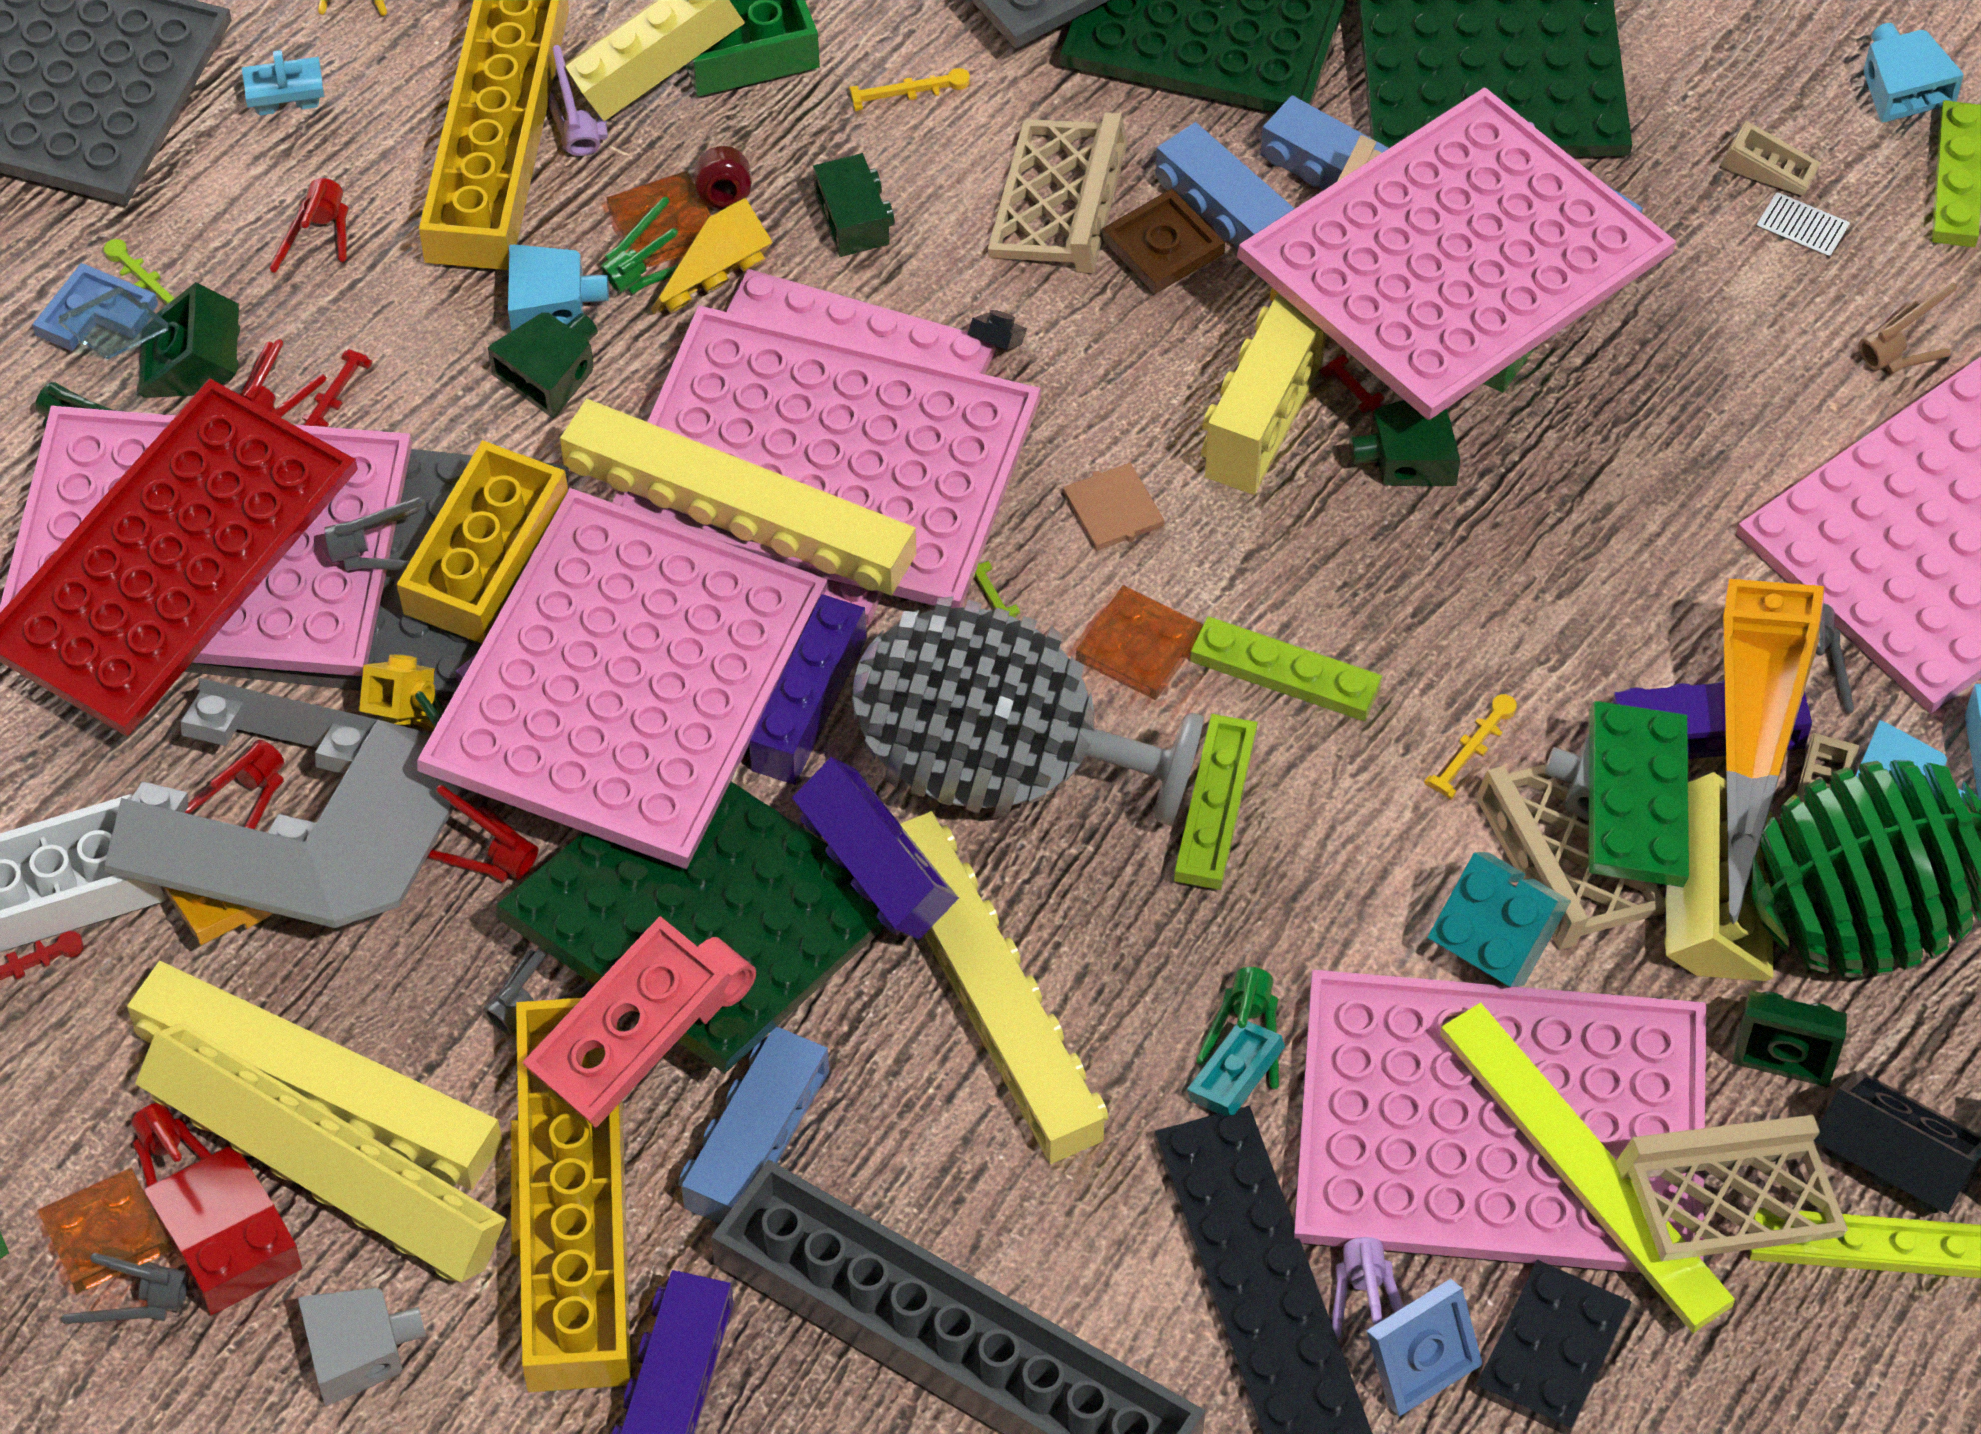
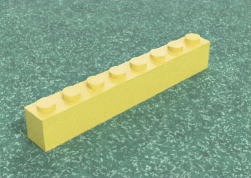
[560,398,917,596]
[900,811,1109,1165]
[127,960,503,1190]
[135,1023,507,1283]

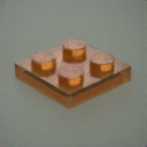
[606,171,711,268]
[1076,585,1203,700]
[38,1167,171,1295]

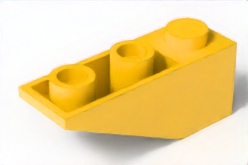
[651,198,773,315]

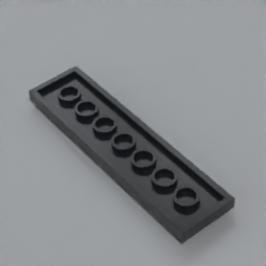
[1154,1105,1373,1434]

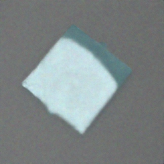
[58,286,168,360]

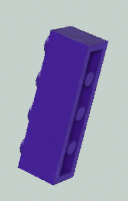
[749,594,867,785]
[1612,680,1812,759]
[792,757,959,939]
[612,1270,734,1434]

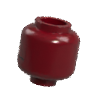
[695,146,752,210]

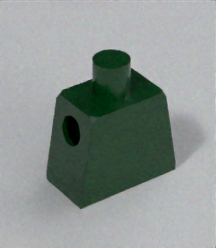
[488,313,598,418]
[1349,400,1461,486]

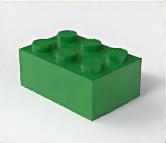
[686,0,820,97]

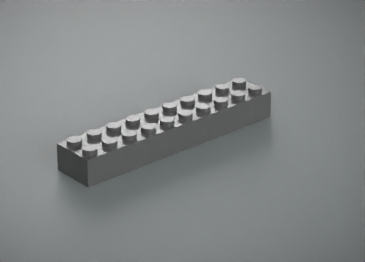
[711,1159,1205,1434]

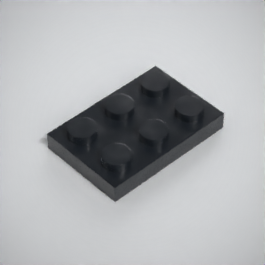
[1474,1259,1632,1434]

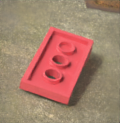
[522,916,756,1128]

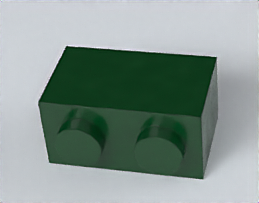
[813,153,895,257]

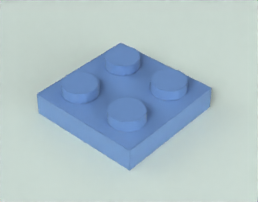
[1366,1279,1483,1417]

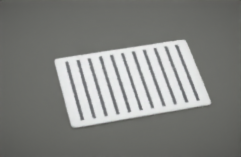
[1757,192,1850,256]

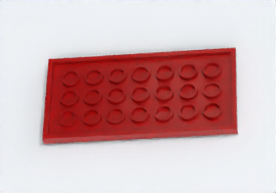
[0,378,358,737]

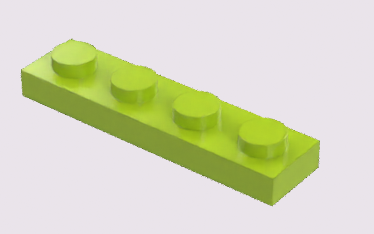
[1932,100,1981,248]
[1190,616,1382,722]
[1174,714,1258,890]

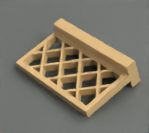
[988,113,1128,273]
[1476,764,1666,950]
[1615,1115,1848,1261]

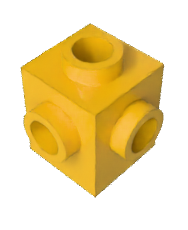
[359,654,435,725]

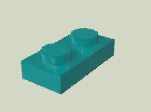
[1187,1021,1285,1117]

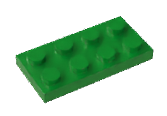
[1589,701,1689,887]

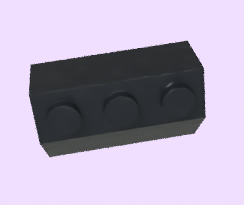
[1814,1070,1981,1214]

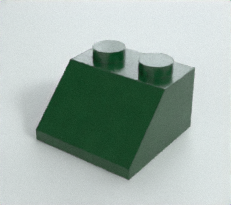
[138,282,240,398]
[1731,990,1847,1088]

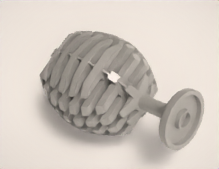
[852,596,1204,826]

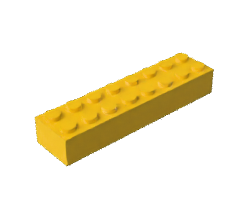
[419,0,569,270]
[516,998,631,1392]

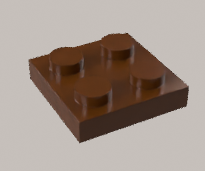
[1102,188,1225,294]

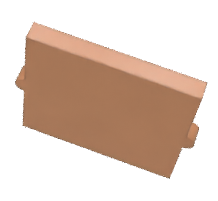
[1063,462,1165,551]

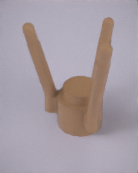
[1859,283,1957,375]

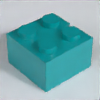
[1427,852,1571,987]

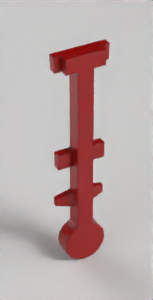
[302,349,373,427]
[1319,354,1385,413]
[0,931,84,980]

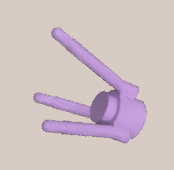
[548,45,608,156]
[1332,1237,1404,1339]

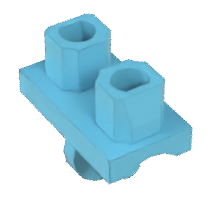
[242,50,324,116]

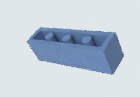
[1261,95,1389,190]
[1155,122,1295,249]
[679,1026,829,1224]

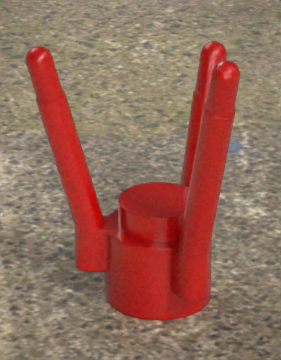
[269,178,349,273]
[241,339,326,417]
[185,739,285,830]
[428,785,539,883]
[131,1103,212,1219]

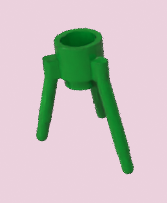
[600,197,678,295]
[1196,967,1279,1089]

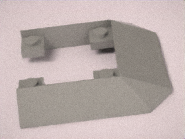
[104,678,465,928]

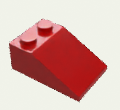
[143,1145,303,1316]

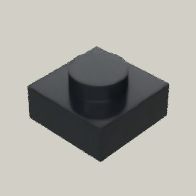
[967,310,1027,350]

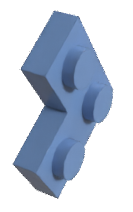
[32,263,158,351]

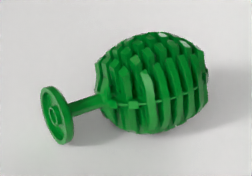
[1752,760,1981,978]

